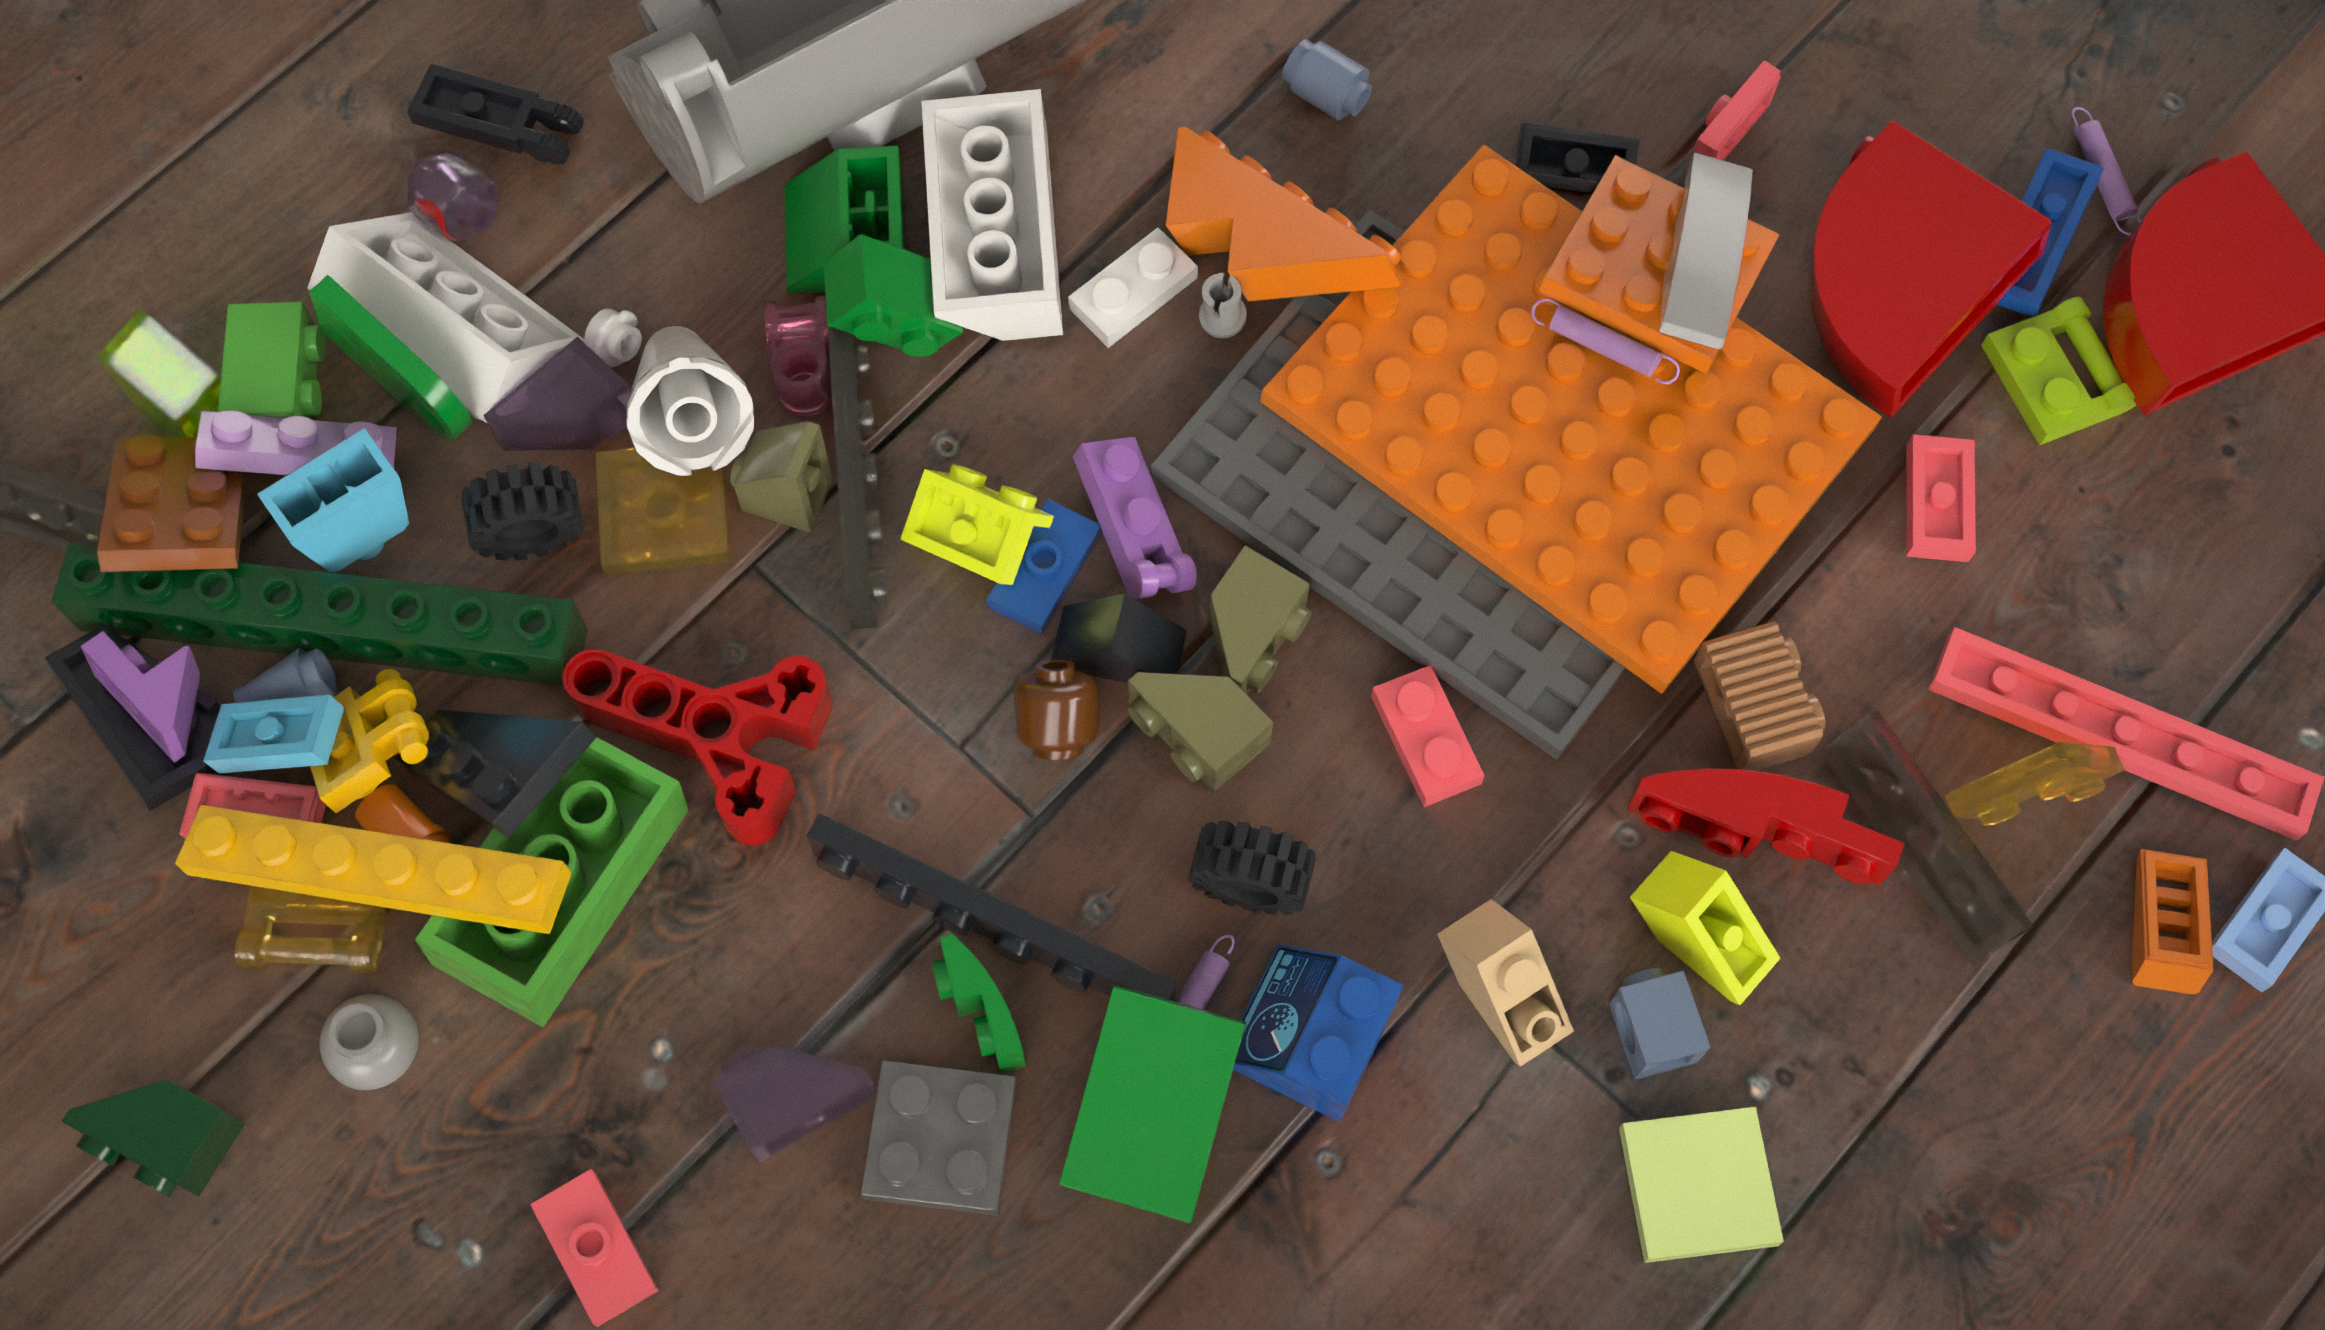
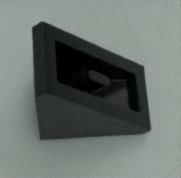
[1051,594,1187,683]

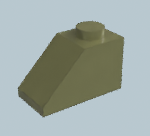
[730,421,833,533]

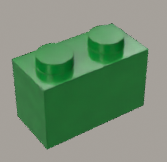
[823,234,963,357]

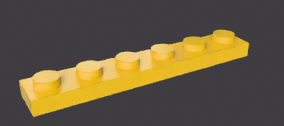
[175,805,572,934]

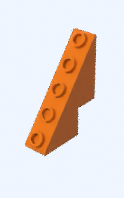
[1166,127,1403,301]

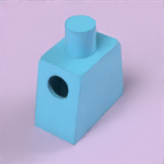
[257,428,409,573]

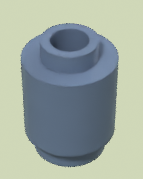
[1282,39,1372,121]

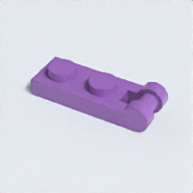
[1072,437,1197,599]

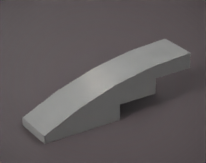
[1659,152,1753,350]

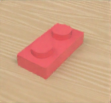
[1906,434,1976,562]
[1371,666,1485,807]

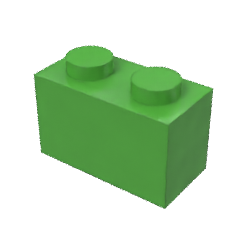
[218,302,326,420]

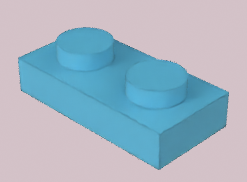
[203,694,345,773]

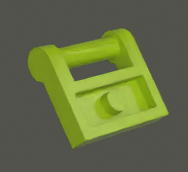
[1981,297,2136,445]

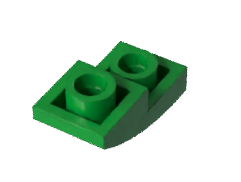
[931,934,1026,1074]

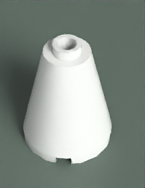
[626,326,754,475]

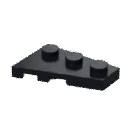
[395,710,597,839]

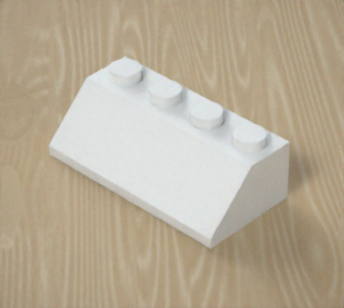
[921,89,1063,341]
[307,212,586,423]

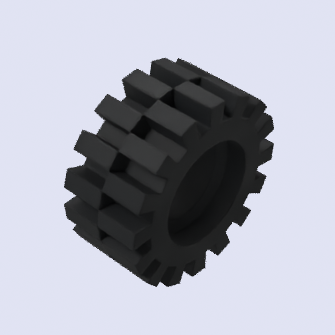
[461,463,584,561]
[1188,820,1316,915]

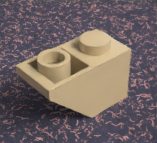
[1437,899,1574,1067]

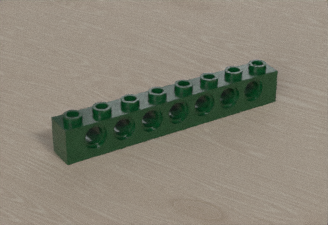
[51,543,588,686]

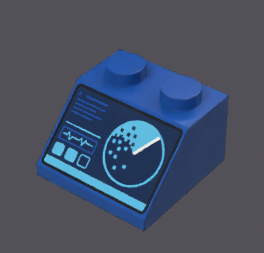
[1233,945,1403,1122]

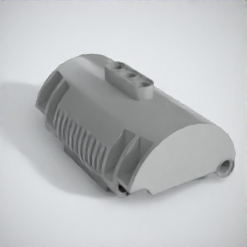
[608,0,1086,203]

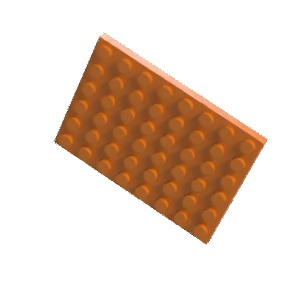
[1260,145,1882,694]

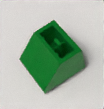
[784,146,906,294]

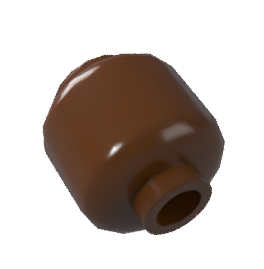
[1014,660,1100,760]

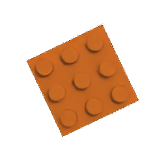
[1538,155,1780,374]

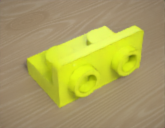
[900,464,1054,585]

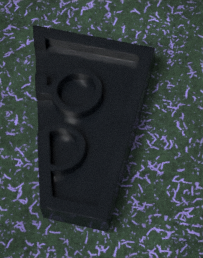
[45,625,220,811]

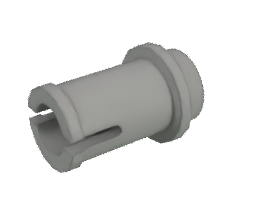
[1199,273,1247,338]

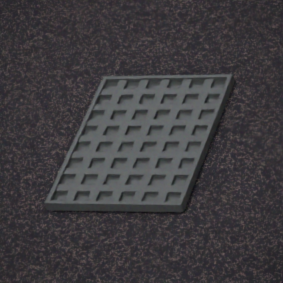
[1151,209,1627,760]

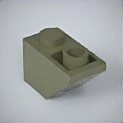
[1209,546,1312,695]
[1127,672,1273,792]

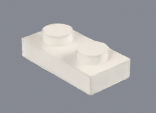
[1068,227,1198,348]

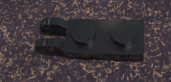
[407,64,584,165]

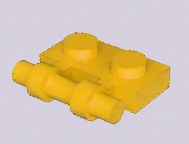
[310,669,429,813]

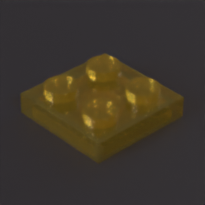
[596,448,731,575]

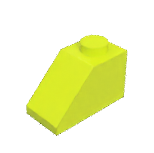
[1630,851,1780,1005]

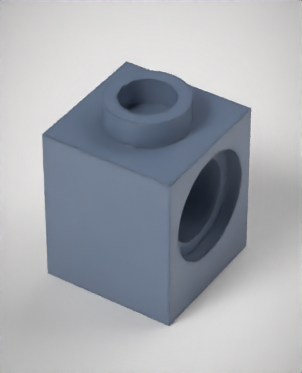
[1609,968,1711,1080]

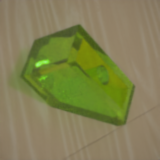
[97,310,221,437]

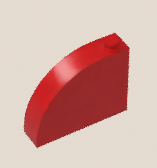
[1811,120,2052,418]
[2103,151,2325,416]

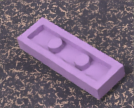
[195,411,397,475]

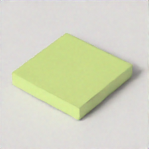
[1619,1107,1784,1263]

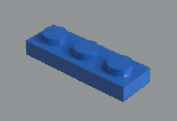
[1996,148,2104,317]

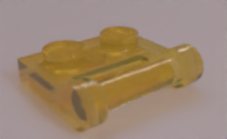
[235,886,387,973]

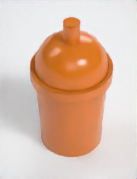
[355,784,452,844]

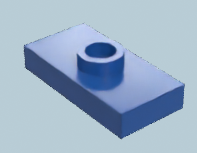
[986,499,1102,635]

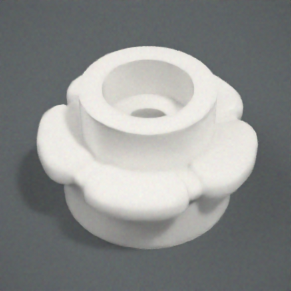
[585,308,642,367]

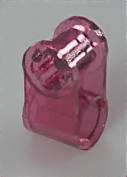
[764,295,833,417]

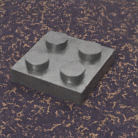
[861,1061,1017,1216]

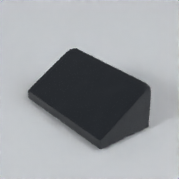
[1515,122,1640,193]

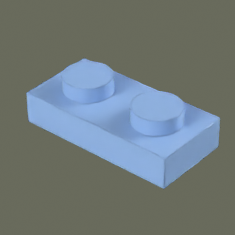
[2212,848,2325,992]

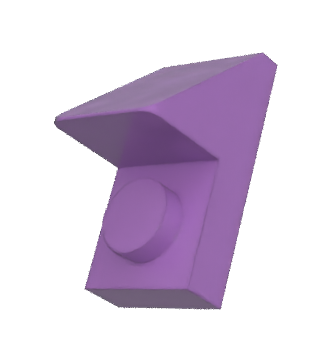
[81,631,200,763]

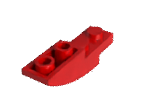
[1627,768,1905,885]

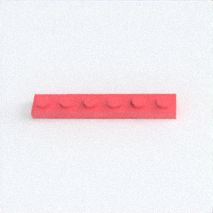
[1928,627,2325,841]

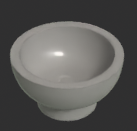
[319,994,419,1090]

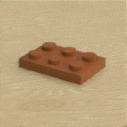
[97,434,248,572]

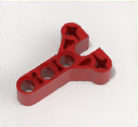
[562,649,832,846]

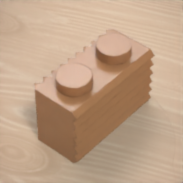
[1693,621,1825,771]

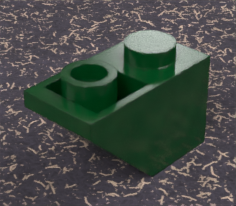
[61,1080,245,1197]

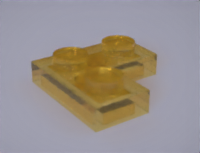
[1945,742,2125,826]

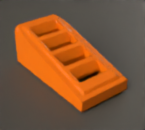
[2131,849,2213,994]

